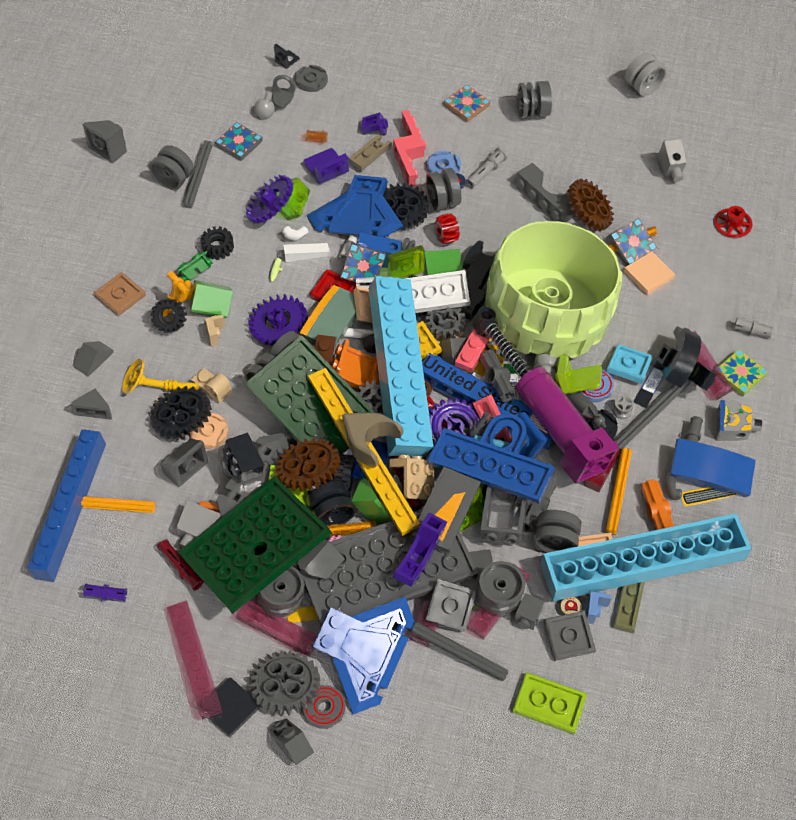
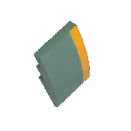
[300,285,357,345]

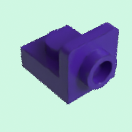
[361,113,388,136]

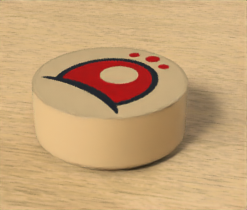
[560,597,581,615]

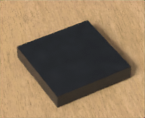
[199,677,261,738]

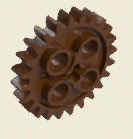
[567,178,614,232]
[275,437,341,492]

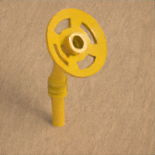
[122,358,199,394]

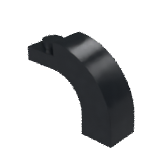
[662,326,701,388]
[655,343,717,391]

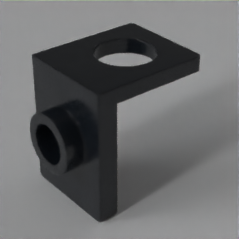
[274,43,300,69]

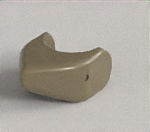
[342,412,404,468]

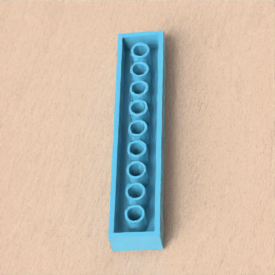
[368,276,433,457]
[540,513,752,601]

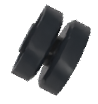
[306,481,356,526]

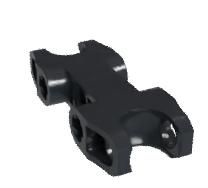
[463,240,500,320]

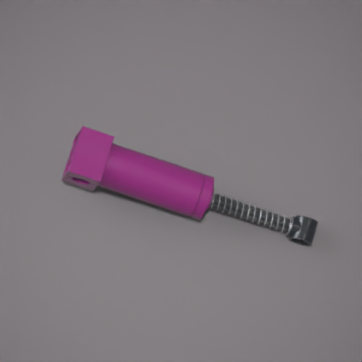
[473,307,619,484]

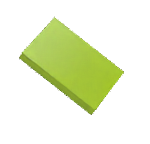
[512,672,587,735]

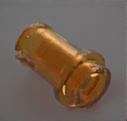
[306,130,328,144]

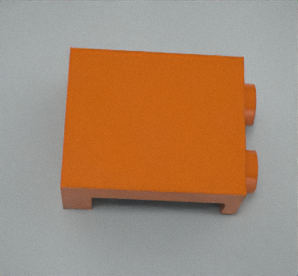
[331,339,380,394]

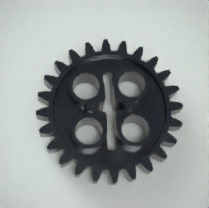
[383,183,429,231]
[149,386,212,440]

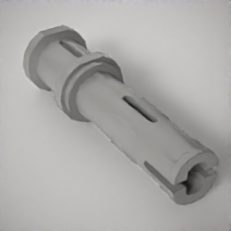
[466,147,508,189]

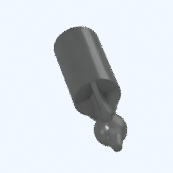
[567,391,606,429]

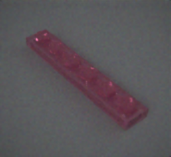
[167,600,223,720]

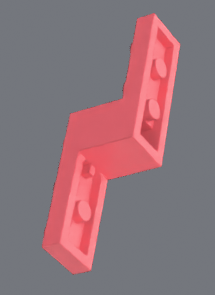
[393,110,426,187]

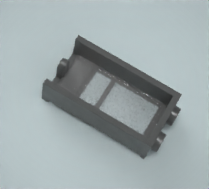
[481,485,528,544]

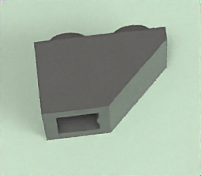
[269,718,314,765]

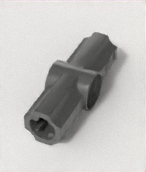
[479,350,517,402]
[518,477,557,533]

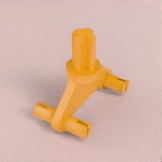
[163,271,193,317]

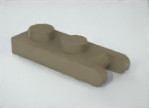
[349,134,392,171]

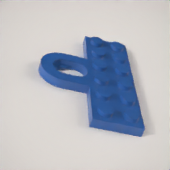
[428,414,555,504]

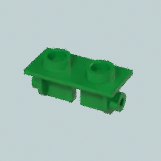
[176,251,213,282]

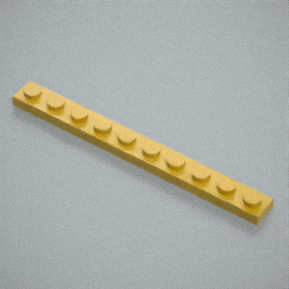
[308,368,420,536]

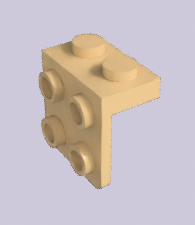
[390,455,434,500]

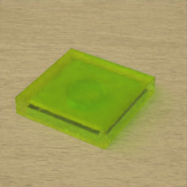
[388,245,425,279]

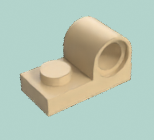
[191,368,232,404]

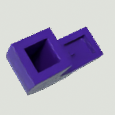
[393,512,447,587]

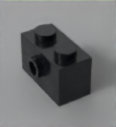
[223,432,265,482]

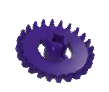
[246,175,293,223]
[248,294,308,346]
[428,398,480,447]

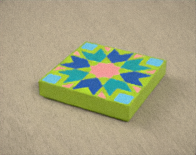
[715,349,768,396]

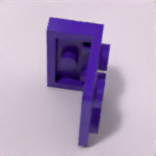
[304,148,349,184]

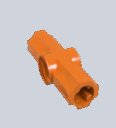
[641,479,674,530]

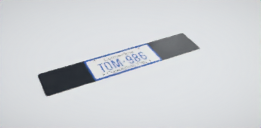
[634,361,666,408]

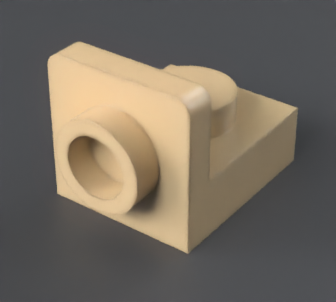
[205,315,225,347]

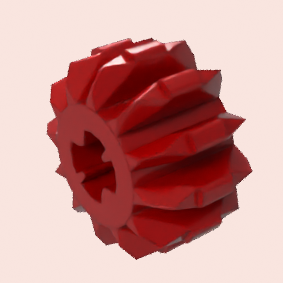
[435,213,460,244]

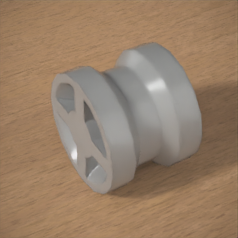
[613,395,634,419]

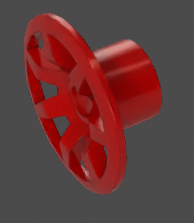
[714,206,753,238]

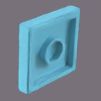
[606,344,653,384]

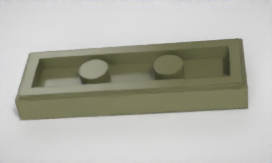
[613,582,645,634]

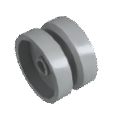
[624,52,667,96]

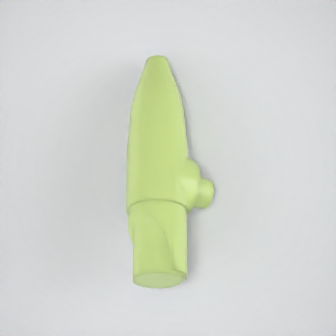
[270,258,282,282]

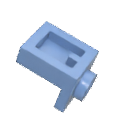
[586,591,611,624]

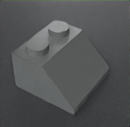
[83,120,127,163]
[161,439,208,487]

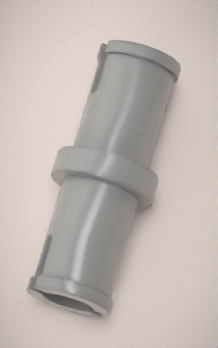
[734,317,773,338]

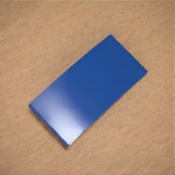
[670,438,756,497]

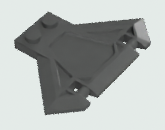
[217,432,314,518]

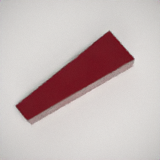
[585,449,620,493]

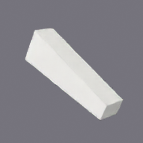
[283,243,330,262]

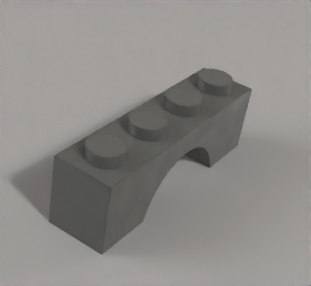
[516,162,577,222]

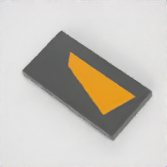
[411,467,481,553]

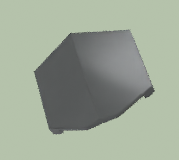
[298,540,345,580]

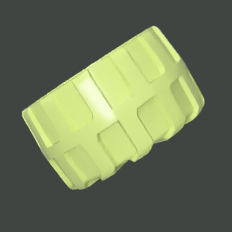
[485,221,622,360]

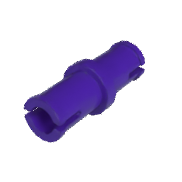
[83,583,128,602]

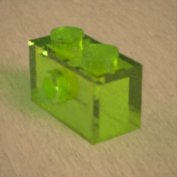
[280,177,311,220]

